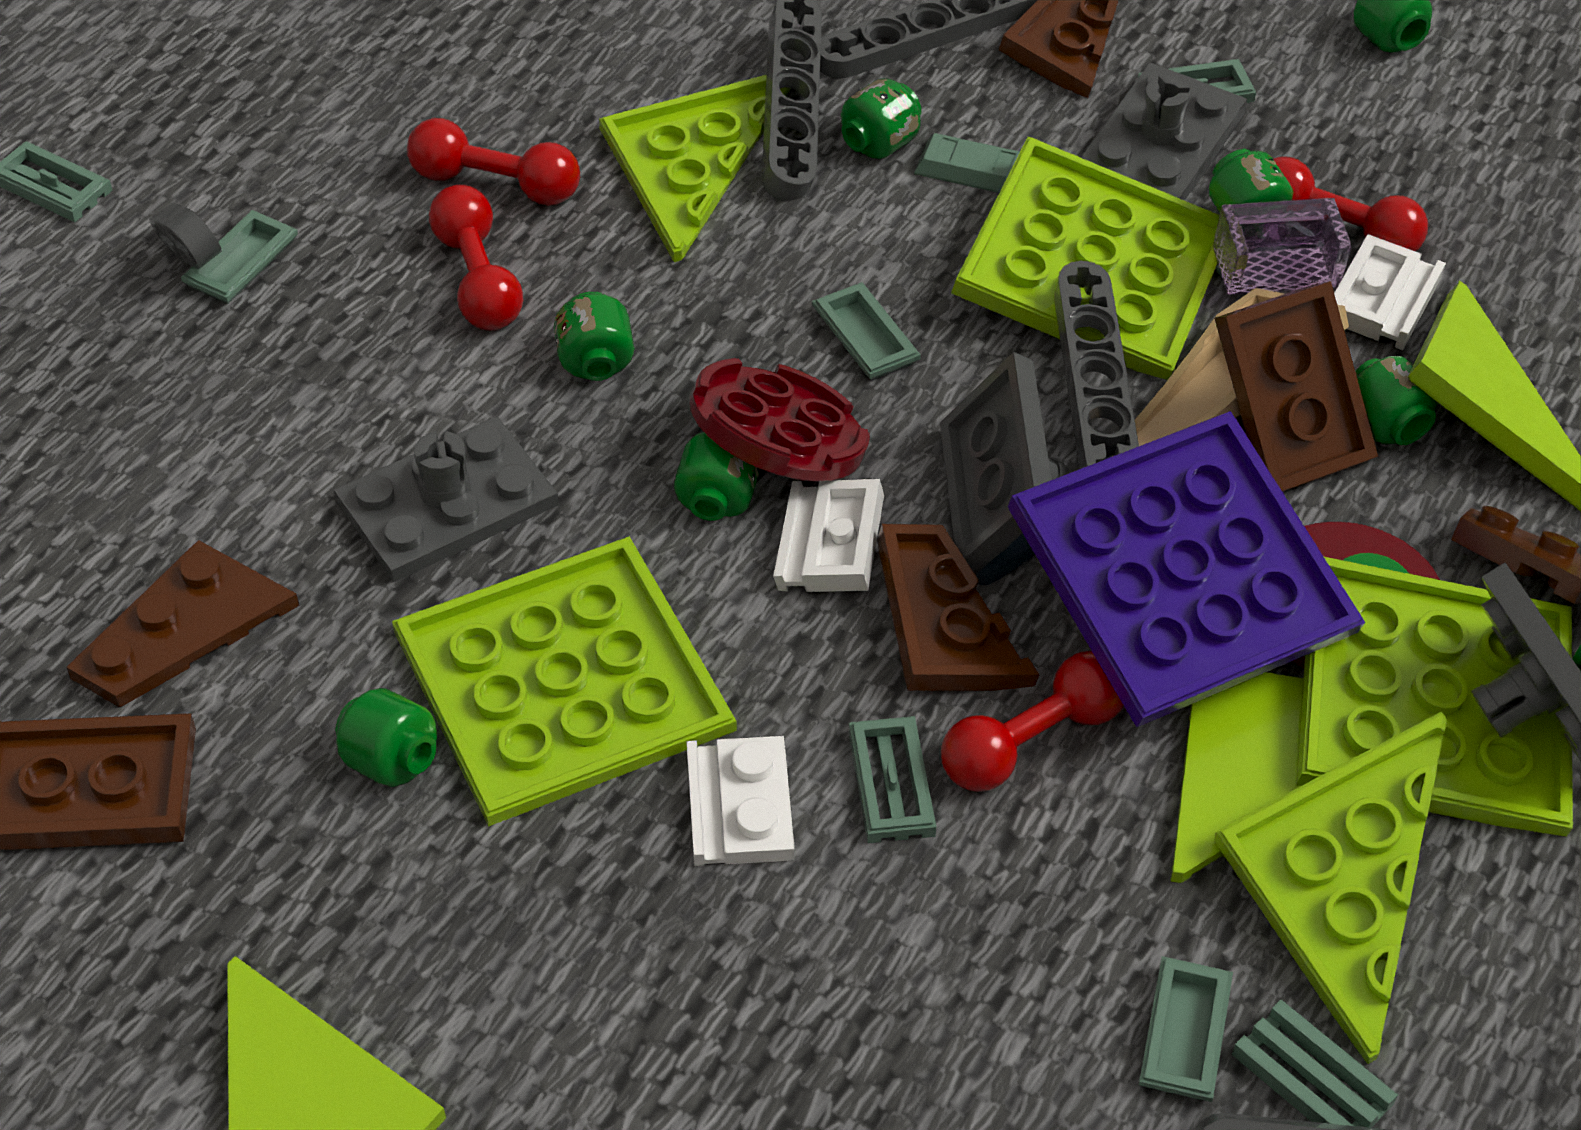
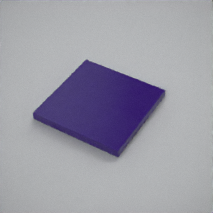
[1007,411,1365,727]

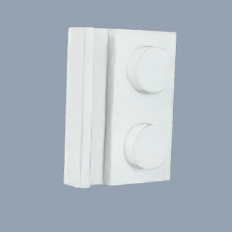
[1334,234,1446,350]
[773,479,884,592]
[687,736,794,866]

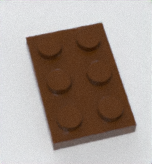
[1214,281,1378,491]
[0,713,196,850]

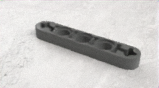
[762,0,822,201]
[820,0,1037,79]
[1054,261,1139,469]

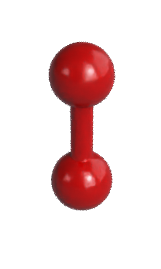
[407,118,580,205]
[1273,156,1428,252]
[429,185,523,330]
[941,651,1124,792]

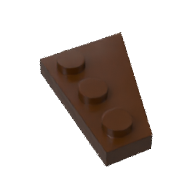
[999,0,1119,98]
[1451,506,1581,604]
[877,524,1040,691]
[66,540,299,708]

